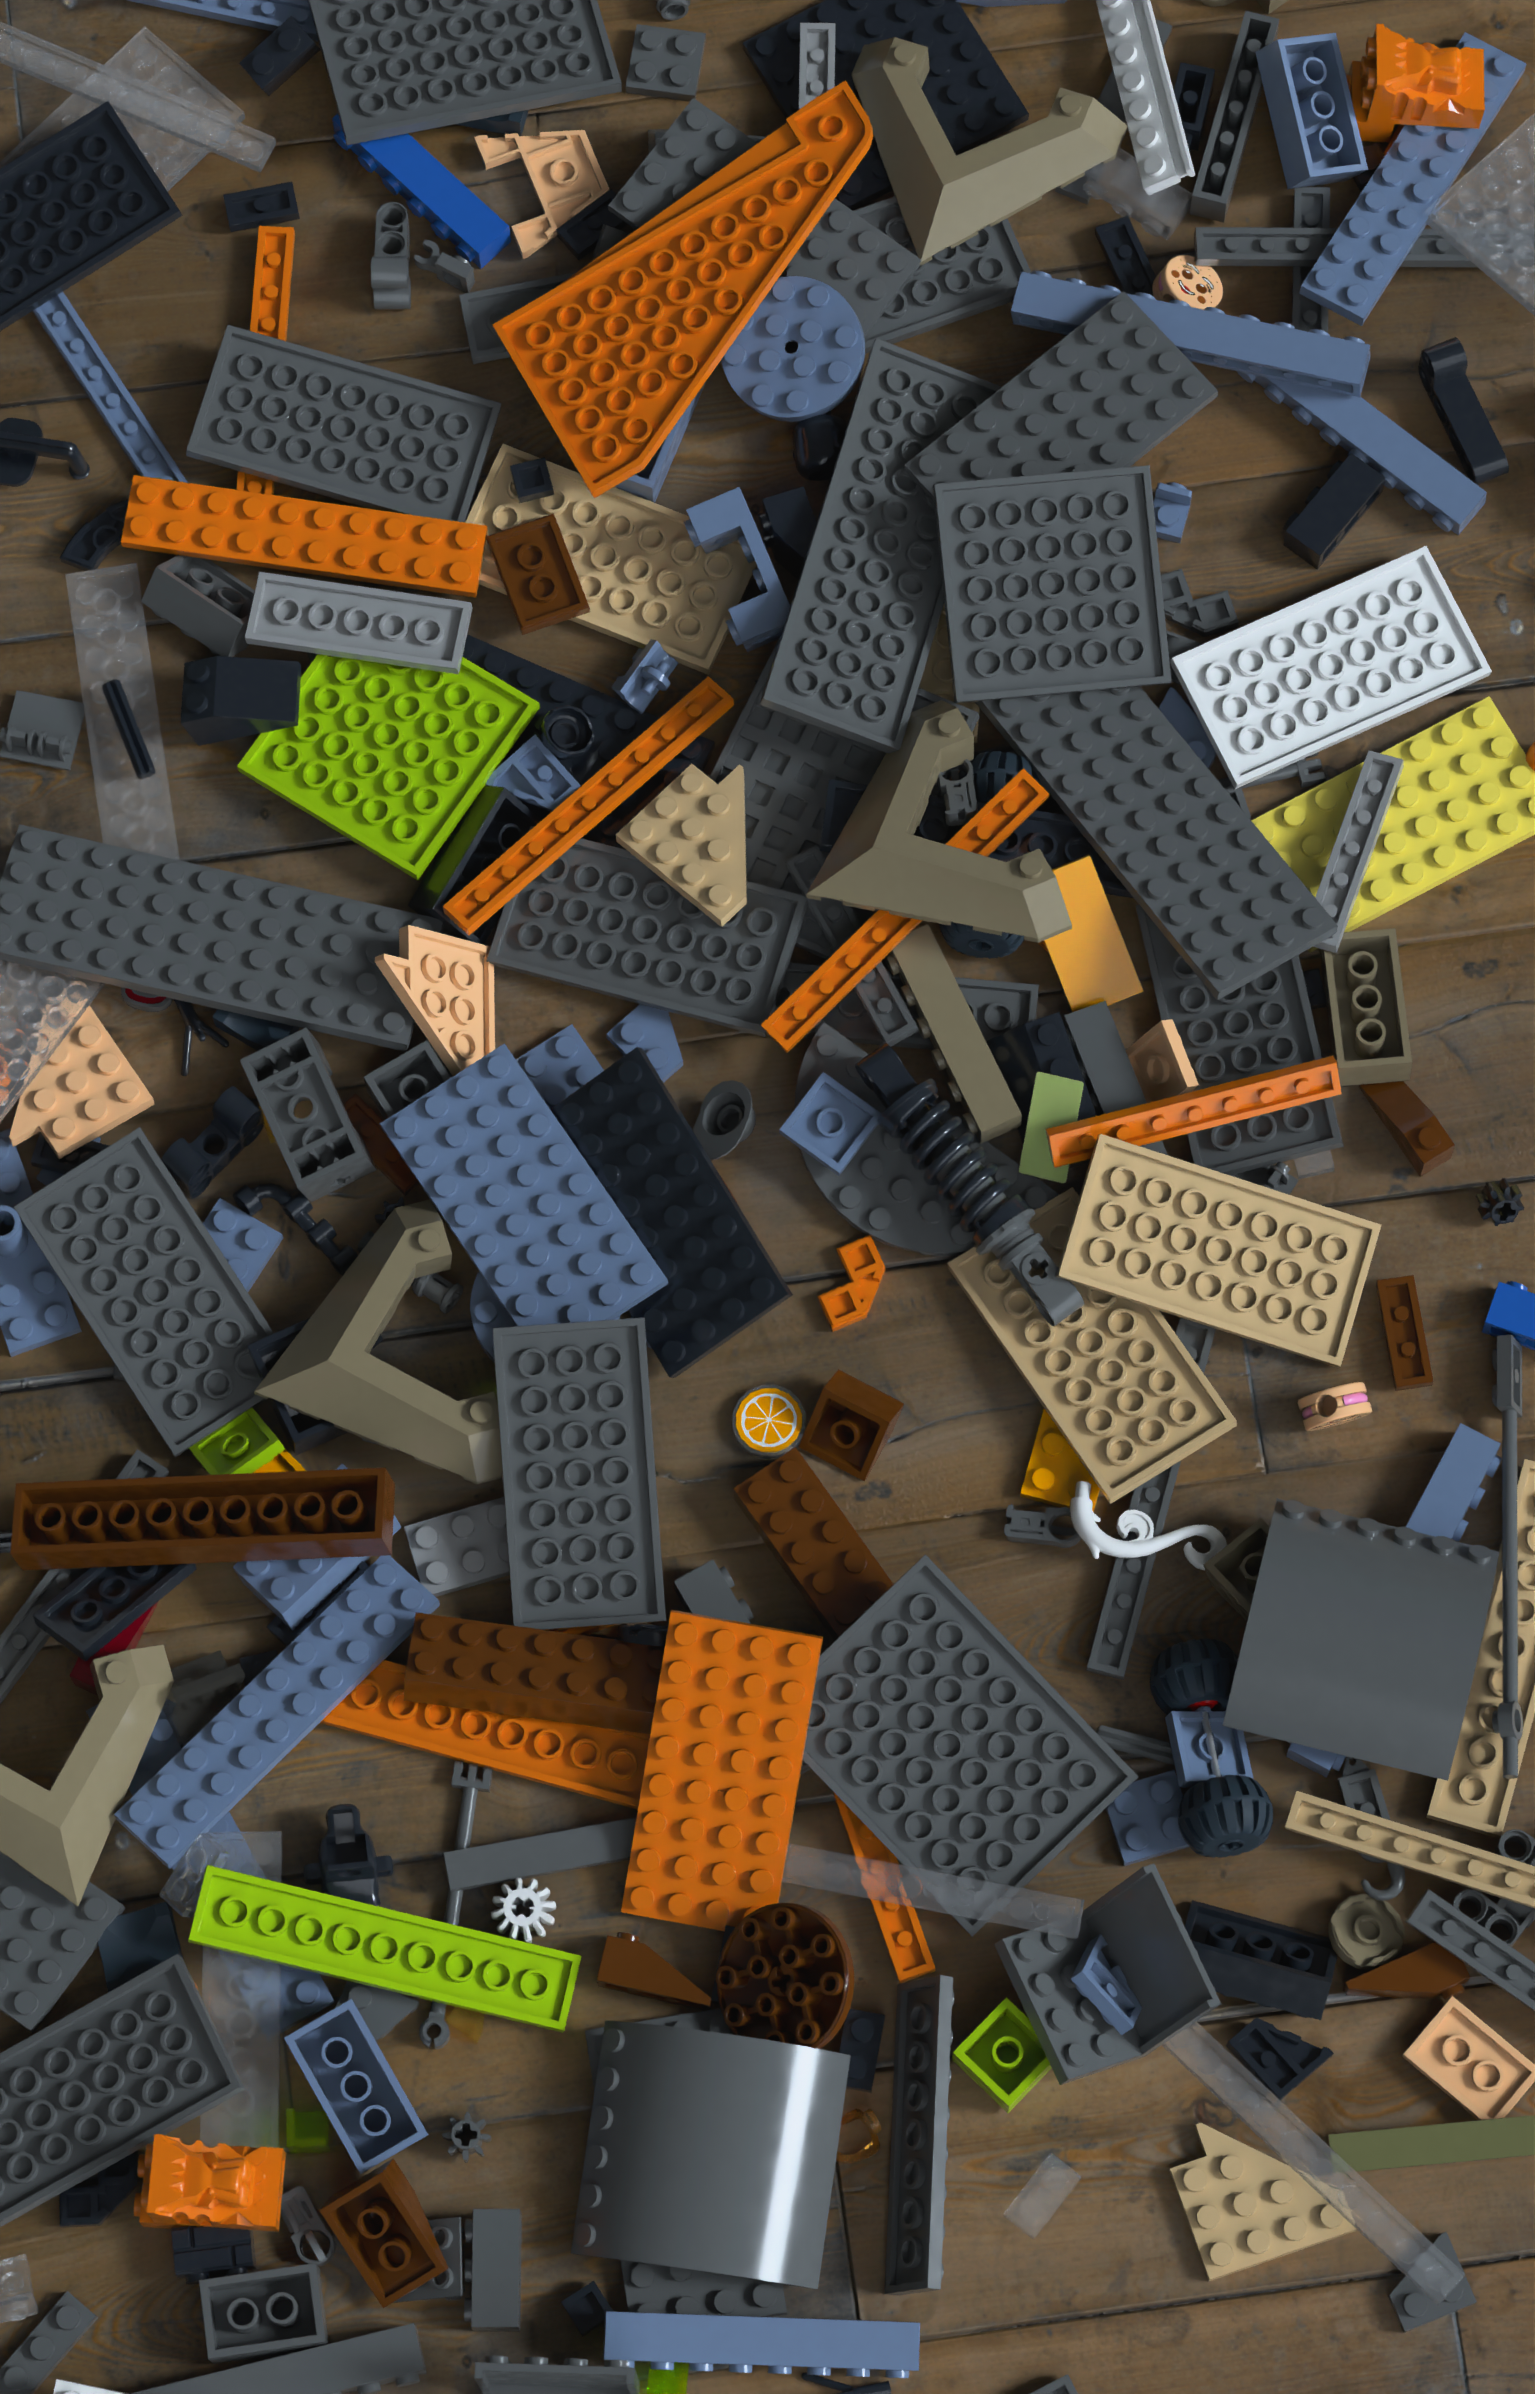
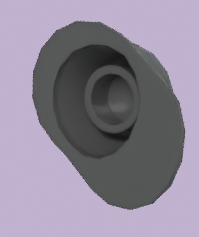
[693,1080,756,1160]

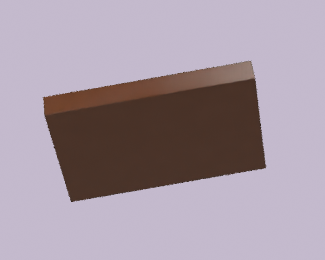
[486,513,590,635]

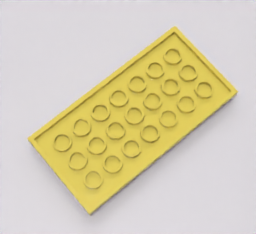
[1251,696,1535,953]

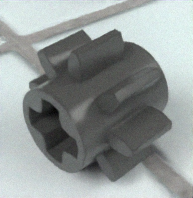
[442,2112,492,2163]

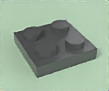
[626,24,706,101]

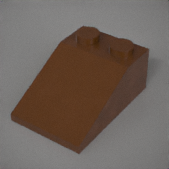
[319,2159,448,2308]

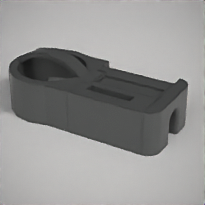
[938,759,978,826]
[1004,1504,1081,1548]
[281,2186,336,2267]

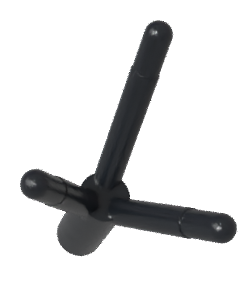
[174,999,229,1076]
[801,2372,891,2394]

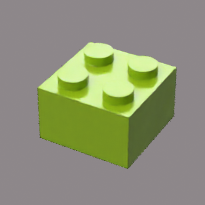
[952,1997,1052,2113]

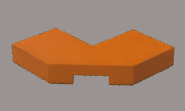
[817,1235,885,1332]

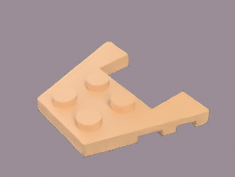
[474,130,609,259]

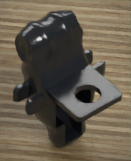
[304,1804,393,1907]

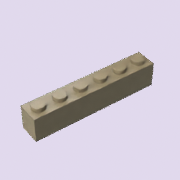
[885,924,1022,1144]

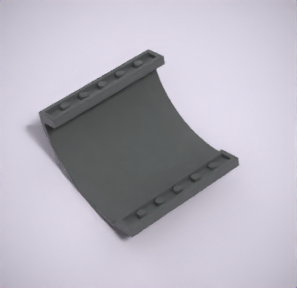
[1223,1498,1499,1781]
[571,2020,851,2289]

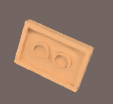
[1402,1996,1535,2120]

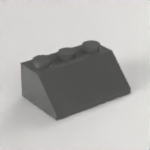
[141,555,255,657]

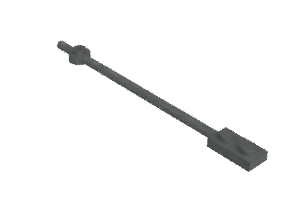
[1492,1335,1523,1779]

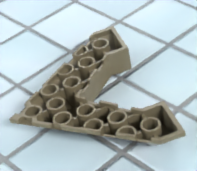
[851,37,1128,266]
[806,700,1072,943]
[254,1199,503,1484]
[0,1645,174,1907]

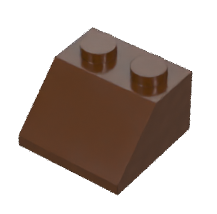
[799,1369,904,1481]

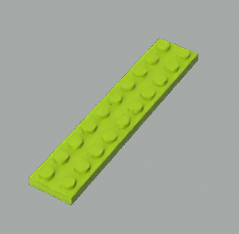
[188,1865,582,2033]

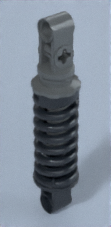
[855,1043,1085,1327]

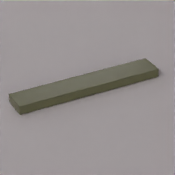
[1328,2115,1535,2174]

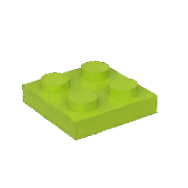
[189,1407,285,1475]

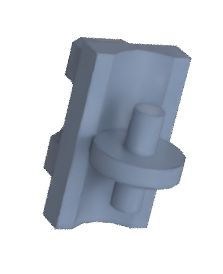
[612,639,678,714]

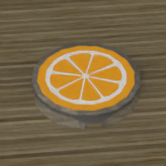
[732,1385,806,1459]

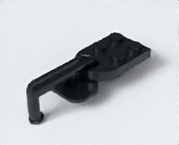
[0,418,90,487]

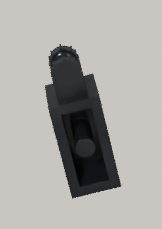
[1174,62,1215,152]

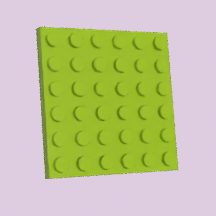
[237,654,540,880]

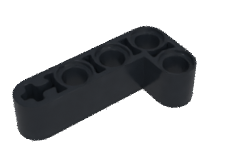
[1418,337,1509,485]

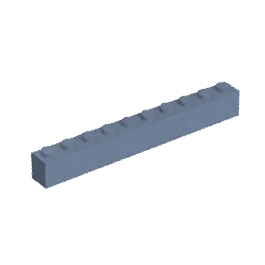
[1011,271,1370,397]
[1286,1423,1502,1778]

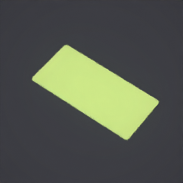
[1019,1072,1084,1183]

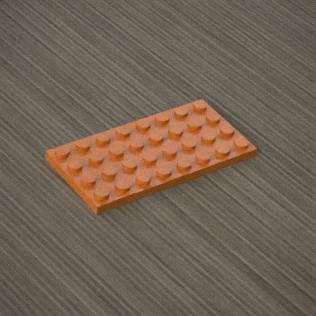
[621,1610,823,1931]

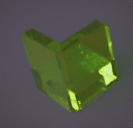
[286,2108,330,2153]

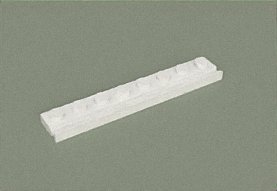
[1096,0,1195,196]

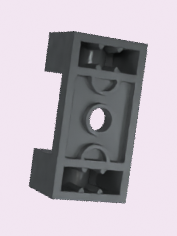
[240,1028,377,1202]

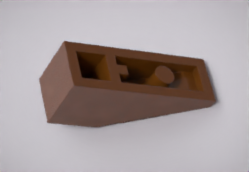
[1359,1081,1455,1177]
[597,1932,712,2011]
[1343,1942,1470,2000]

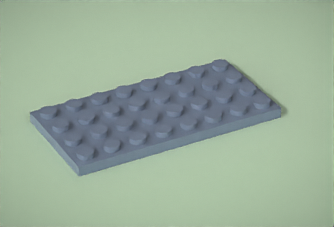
[380,1043,668,1326]

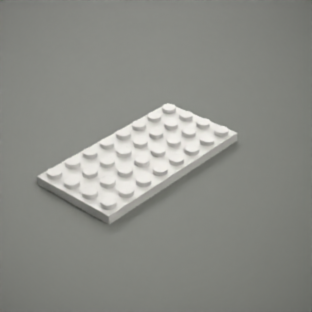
[1170,546,1492,789]

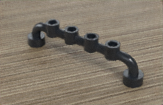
[233,1183,388,1350]

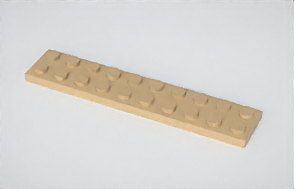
[1426,1459,1535,1839]

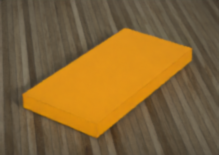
[1044,855,1144,1012]

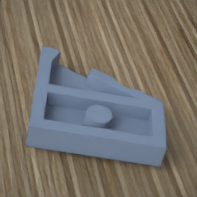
[1071,1934,1142,2035]

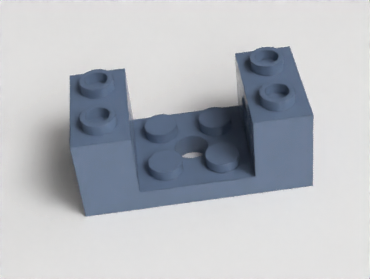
[684,487,790,652]

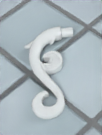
[1070,1481,1227,1570]

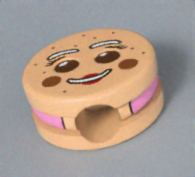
[1152,255,1223,310]
[1298,1382,1372,1431]

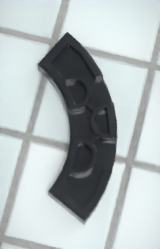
[60,499,129,574]

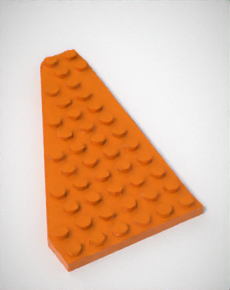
[492,80,873,498]

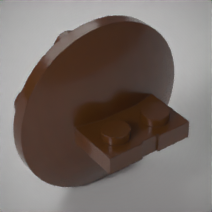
[716,1903,855,2049]

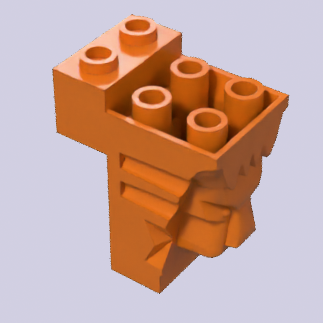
[1346,23,1485,143]
[134,2134,286,2232]

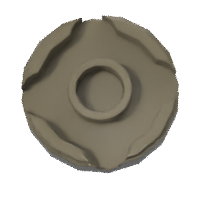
[1328,1894,1405,1971]

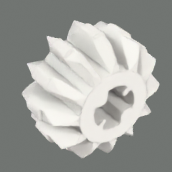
[491,1878,556,1943]

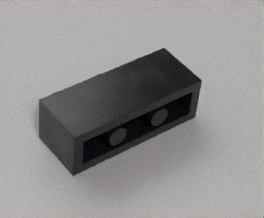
[1283,453,1385,570]

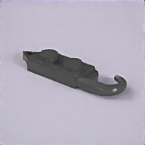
[1337,1756,1406,1901]

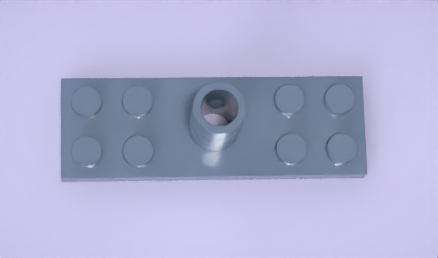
[0,1129,82,1357]

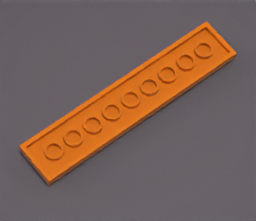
[121,475,488,598]
[320,1660,650,1810]

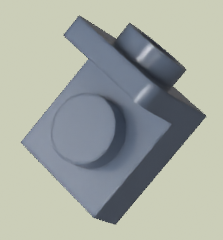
[1153,482,1192,543]

